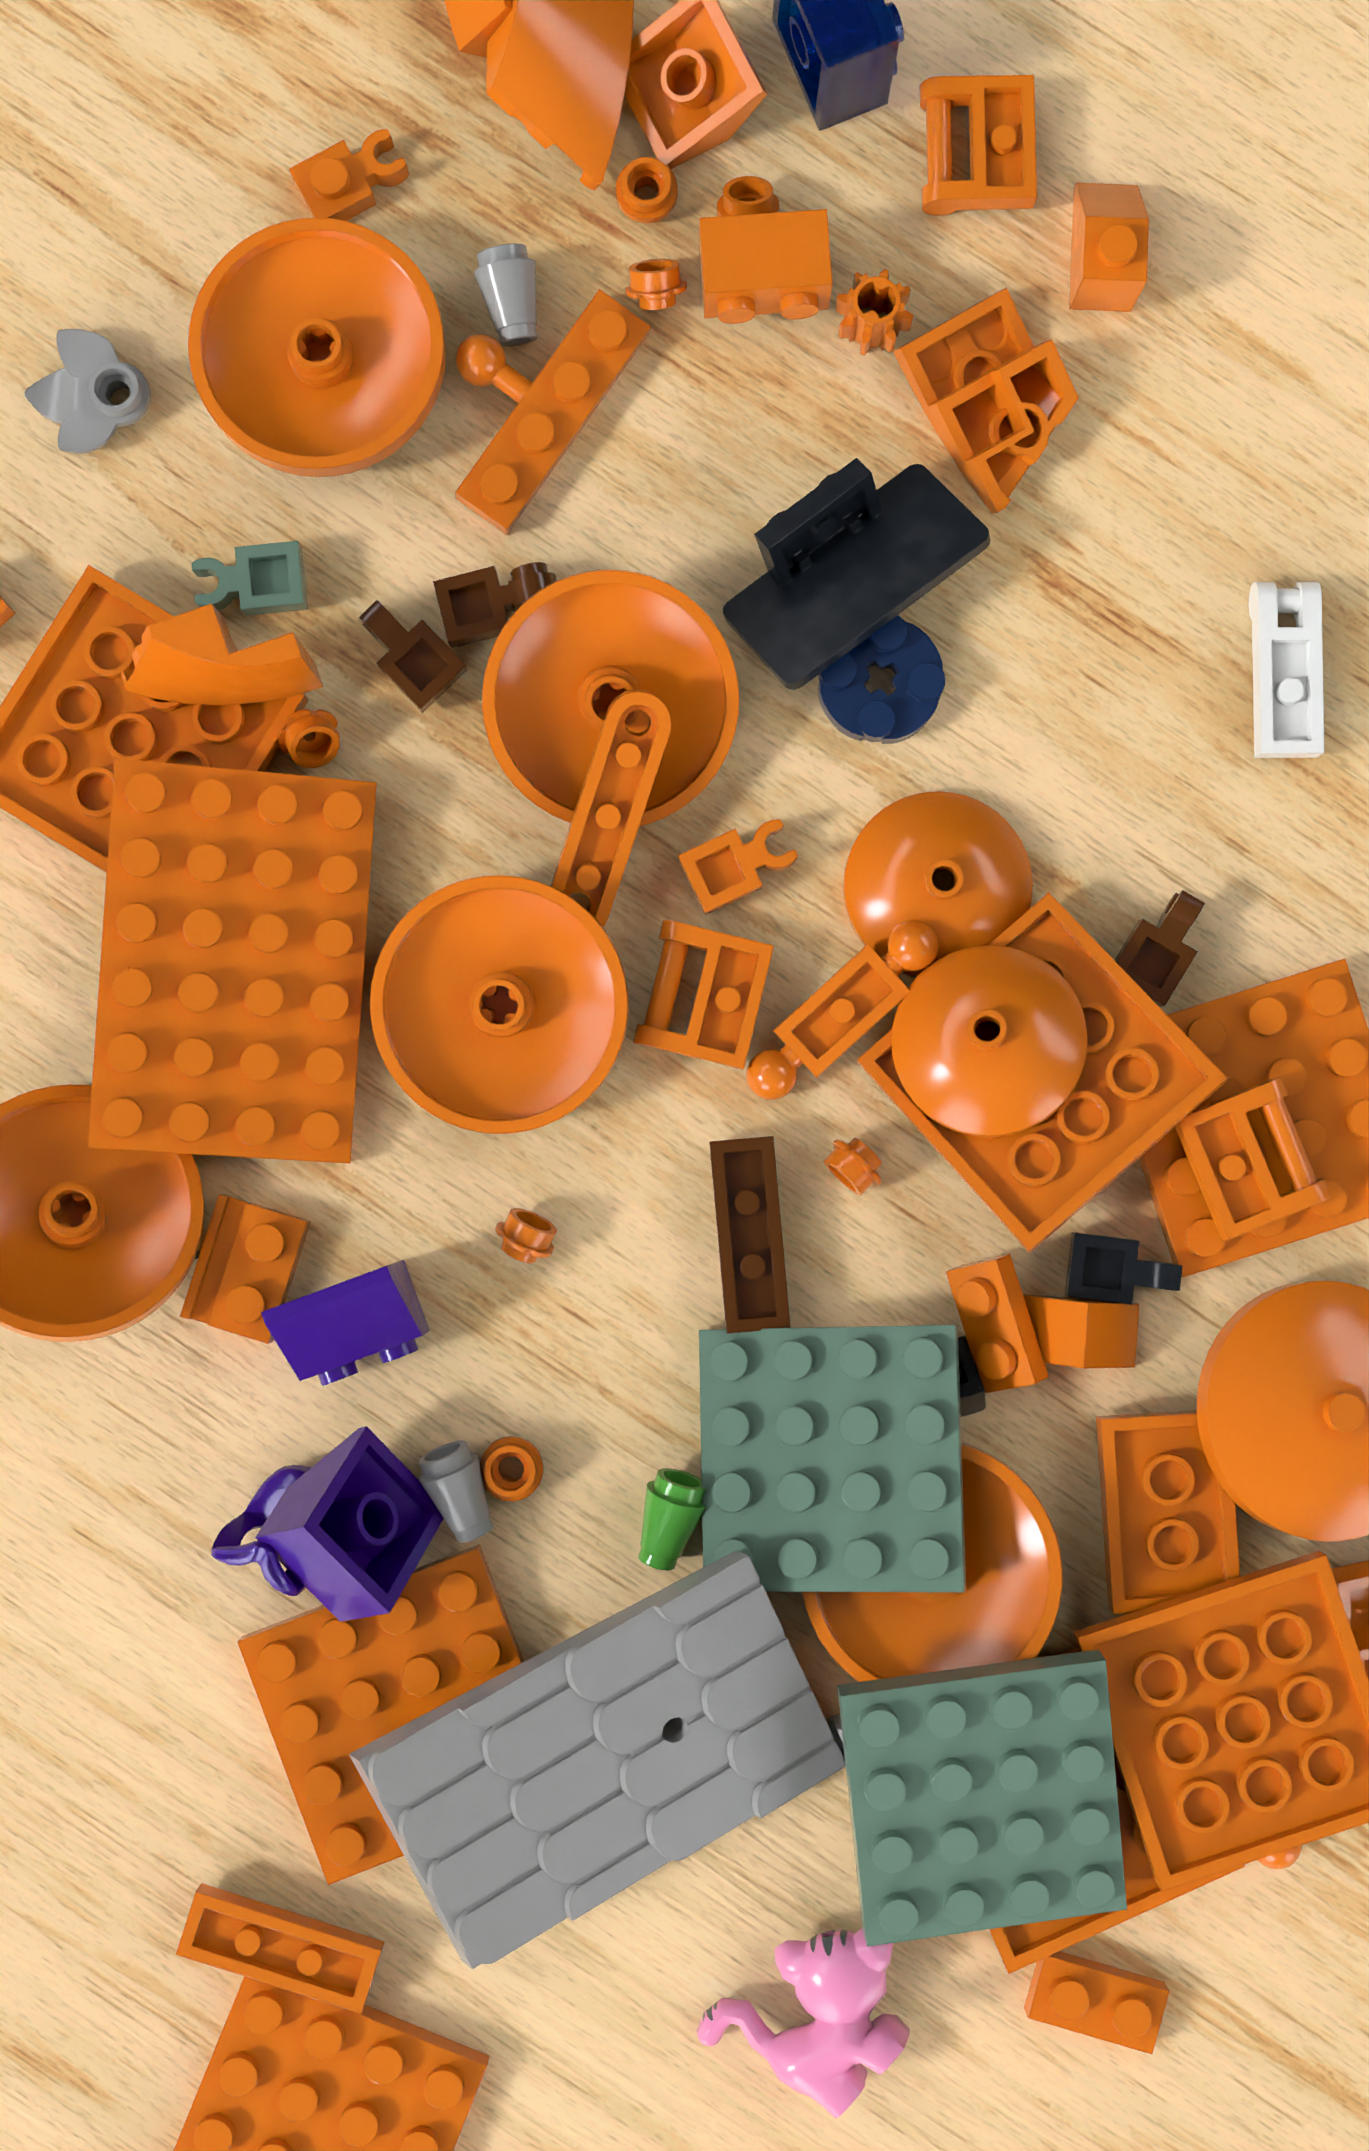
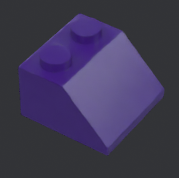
[261,1260,430,1386]
[255,1426,444,1622]

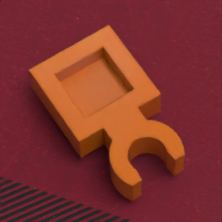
[289,129,409,221]
[678,819,798,915]

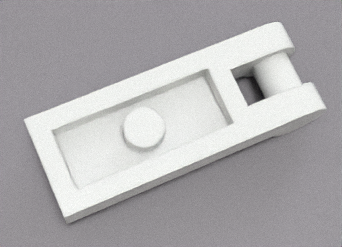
[1248,582,1324,758]

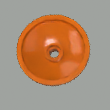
[843,791,1033,978]
[891,945,1087,1137]

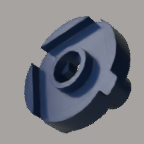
[818,615,946,744]

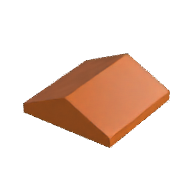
[624,0,768,169]

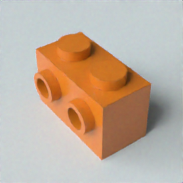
[699,209,833,324]

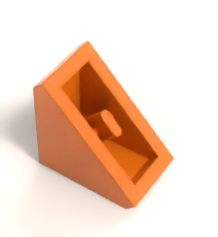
[1023,1294,1140,1369]

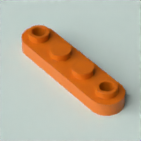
[550,689,671,927]

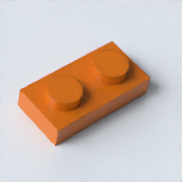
[946,1254,1049,1393]
[1024,1951,1170,2055]

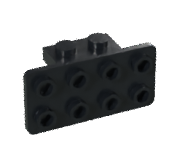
[723,458,991,690]

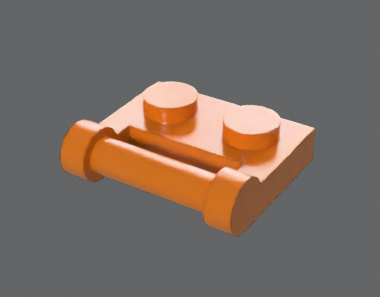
[919,75,1037,216]
[633,920,774,1070]
[1175,1076,1331,1240]

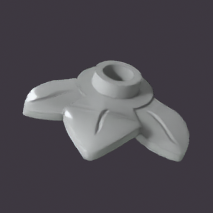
[24,329,151,454]

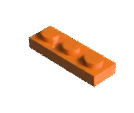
[176,1883,385,2014]

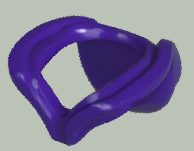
[211,1465,311,1596]

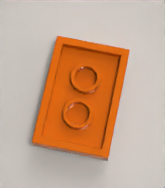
[1096,1411,1240,1614]

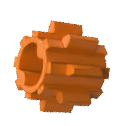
[835,269,914,356]

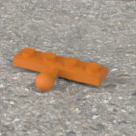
[455,289,651,535]

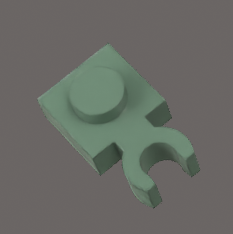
[191,541,308,616]

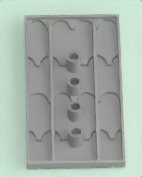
[349,1551,845,1969]

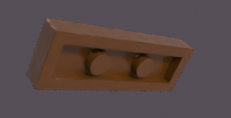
[709,1136,791,1334]

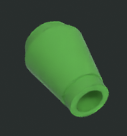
[638,1468,706,1571]

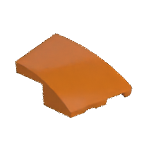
[486,0,634,191]
[893,287,1079,514]
[121,603,324,705]

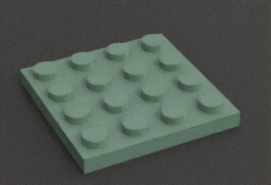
[699,1325,966,1592]
[837,1649,1127,1947]

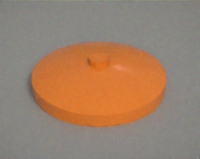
[188,217,446,477]
[482,569,739,826]
[370,875,629,1134]
[0,1084,204,1342]
[1197,1281,1369,1542]
[802,1443,1063,1682]

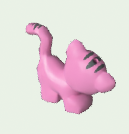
[697,1928,910,2118]

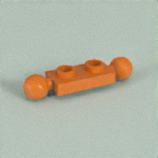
[746,920,939,1100]

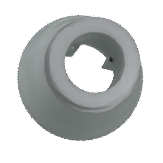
[474,243,537,346]
[418,1440,493,1543]

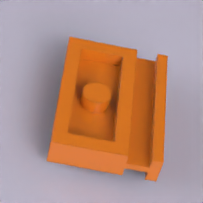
[180,1194,311,1344]

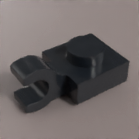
[1065,1232,1183,1305]

